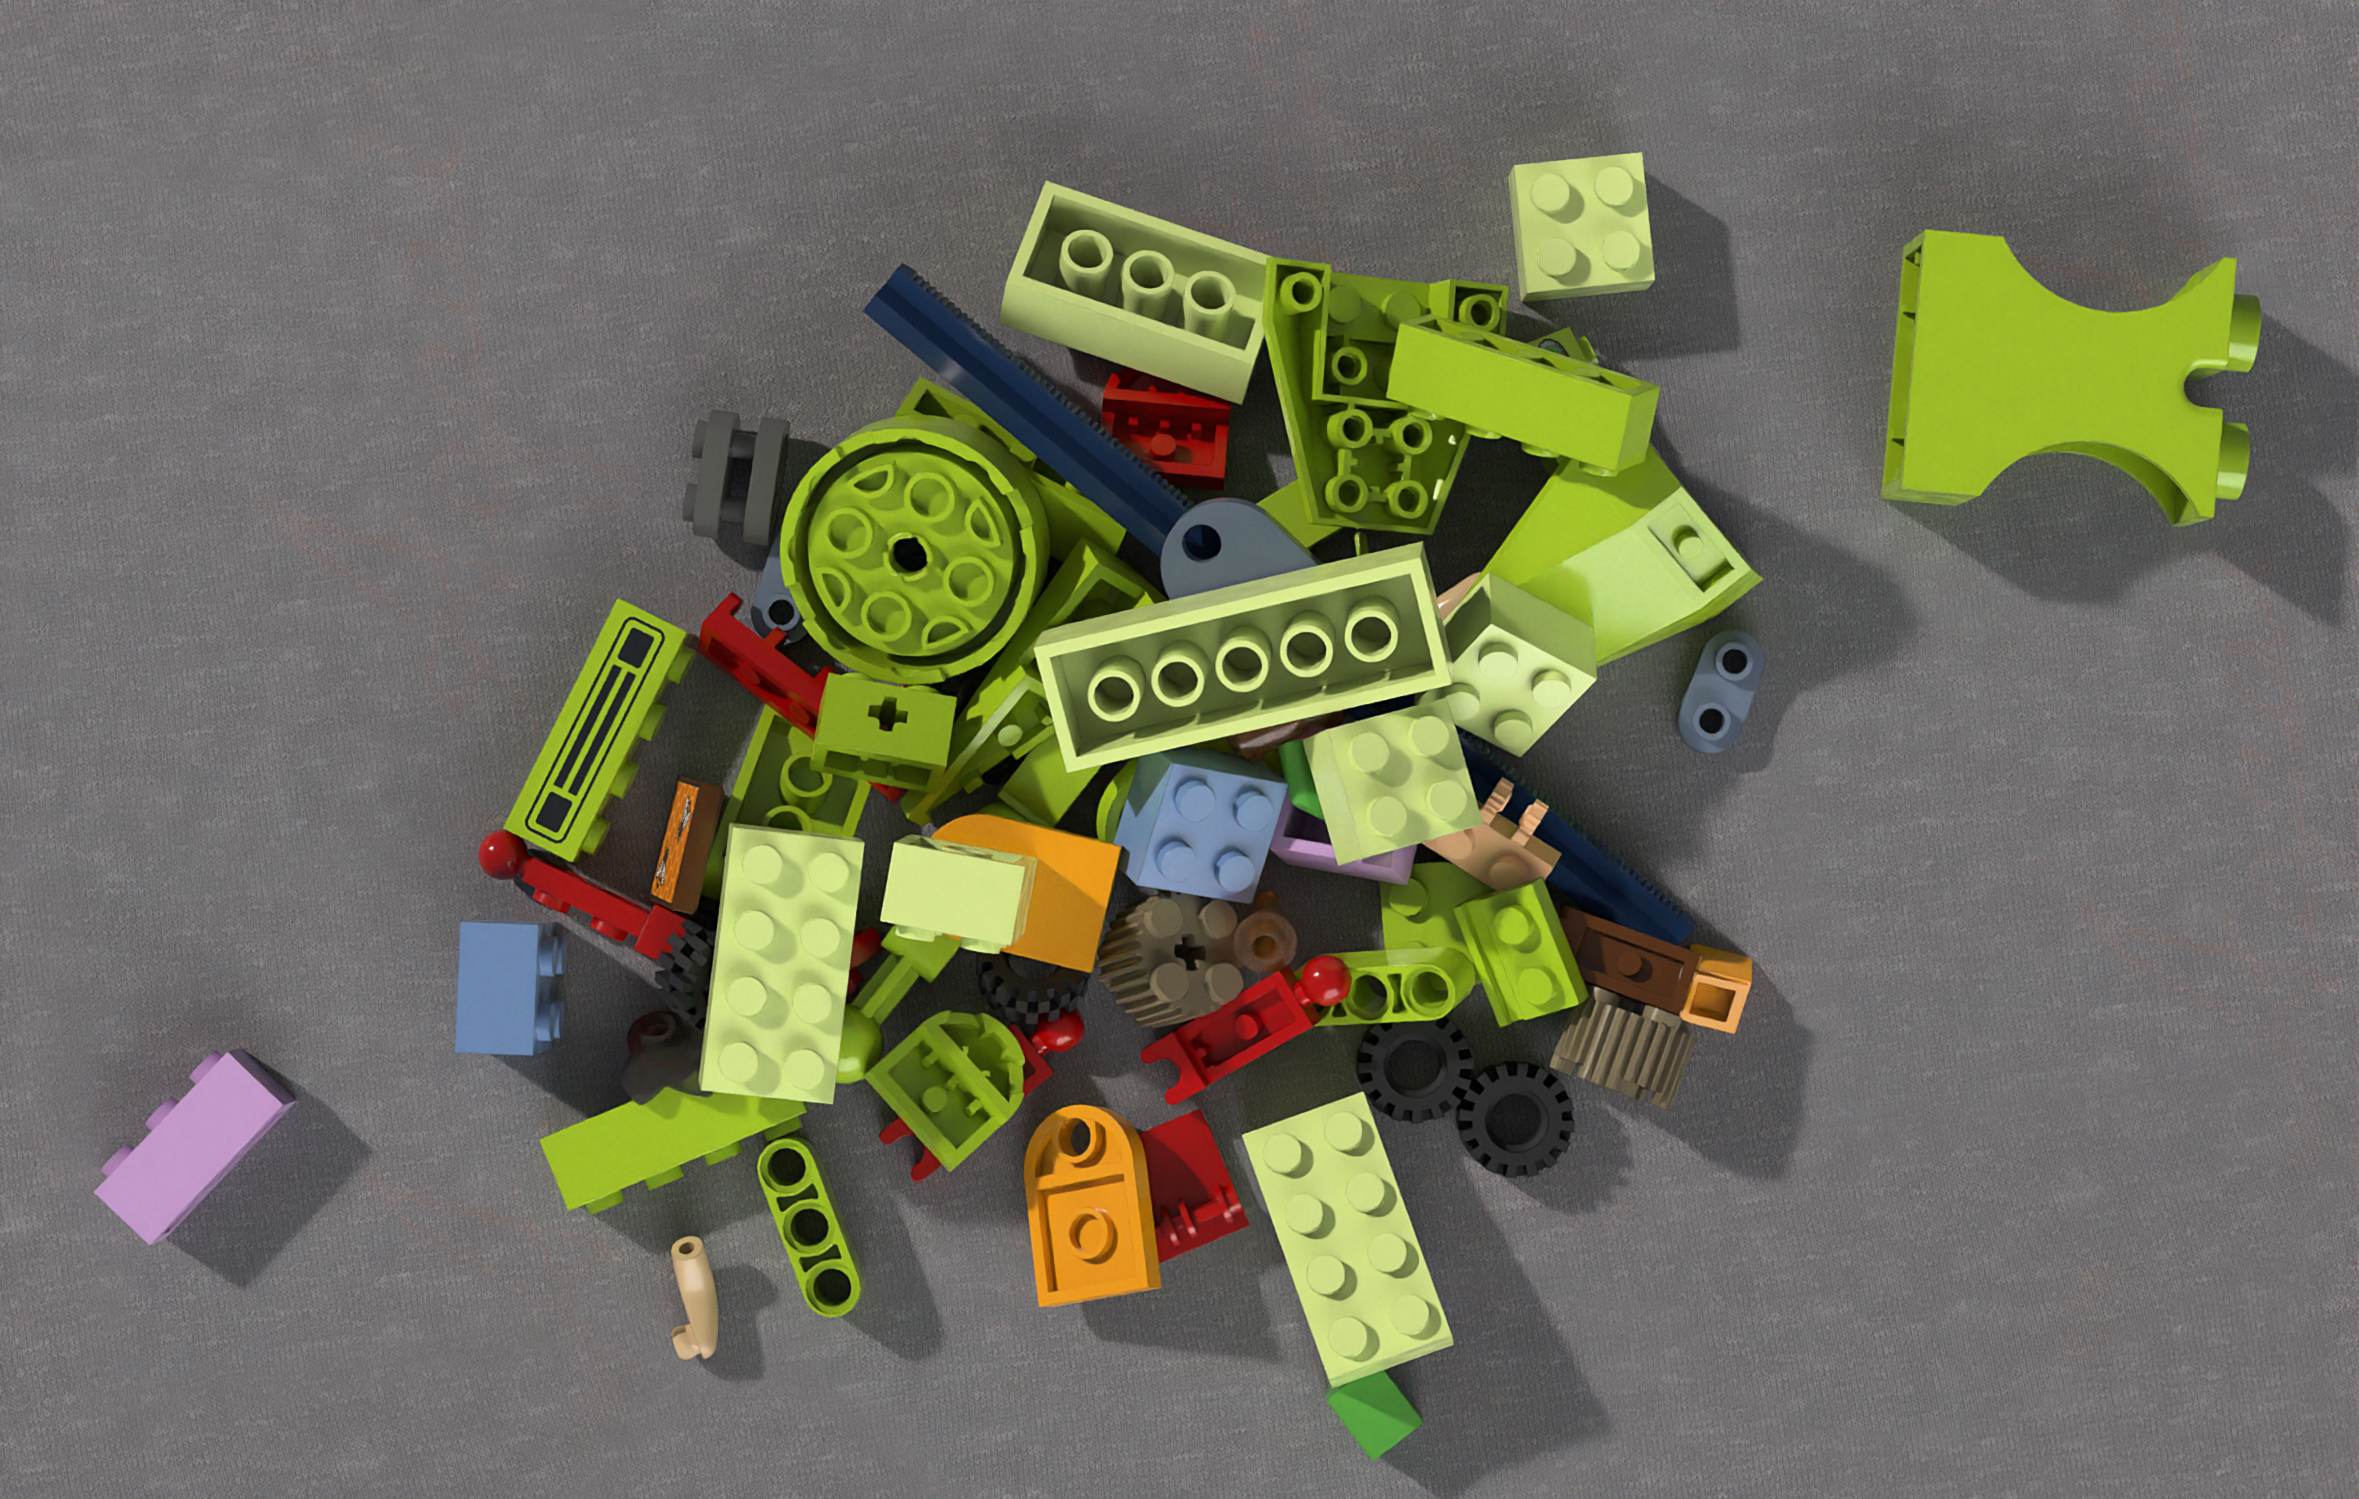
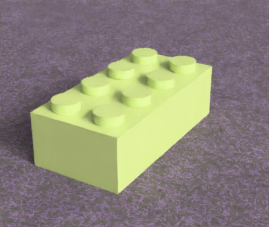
[999,181,1272,405]
[699,823,865,1104]
[1242,1092,1454,1388]

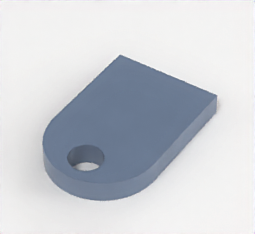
[1160,497,1323,600]

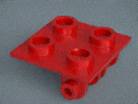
[1138,1108,1250,1264]

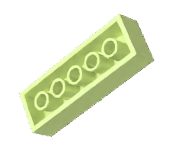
[1034,541,1453,773]

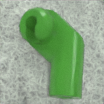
[1278,739,1325,821]

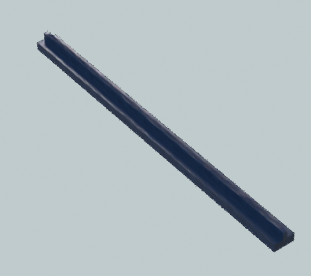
[863,263,1697,946]

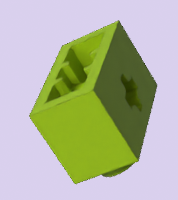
[809,673,957,794]

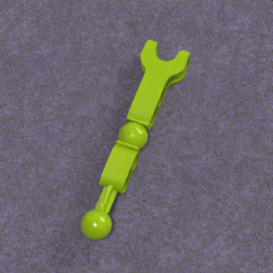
[836,733,1104,1084]

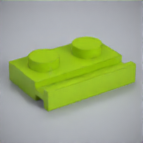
[1453,877,1590,1028]

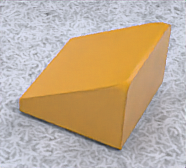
[1681,944,1752,1034]

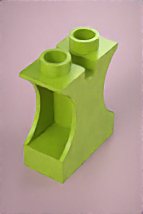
[1881,229,2261,527]

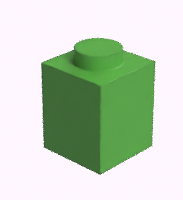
[1325,1369,1424,1461]

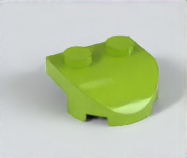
[1379,861,1496,991]
[863,1010,1025,1172]

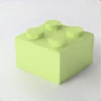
[1508,152,1655,302]
[1415,572,1597,758]
[1302,697,1483,866]
[880,834,1038,954]

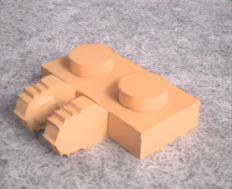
[1422,777,1562,891]

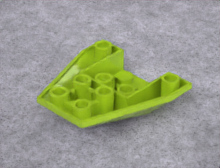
[1262,257,1509,536]
[1458,441,1764,667]

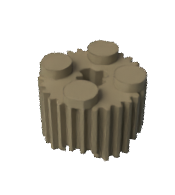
[1094,891,1244,1028]
[1549,984,1697,1111]

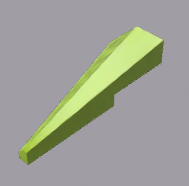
[900,537,1169,827]

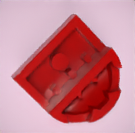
[1101,367,1230,490]

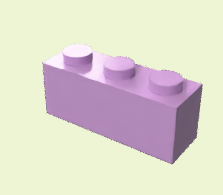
[94,1048,296,1245]

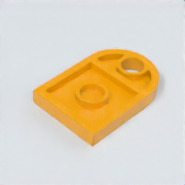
[930,813,1123,973]
[1024,1105,1162,1307]

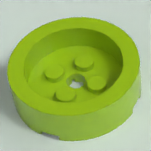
[780,414,1050,685]

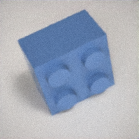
[1114,745,1289,904]
[455,919,567,1056]

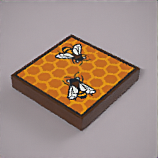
[648,775,725,914]

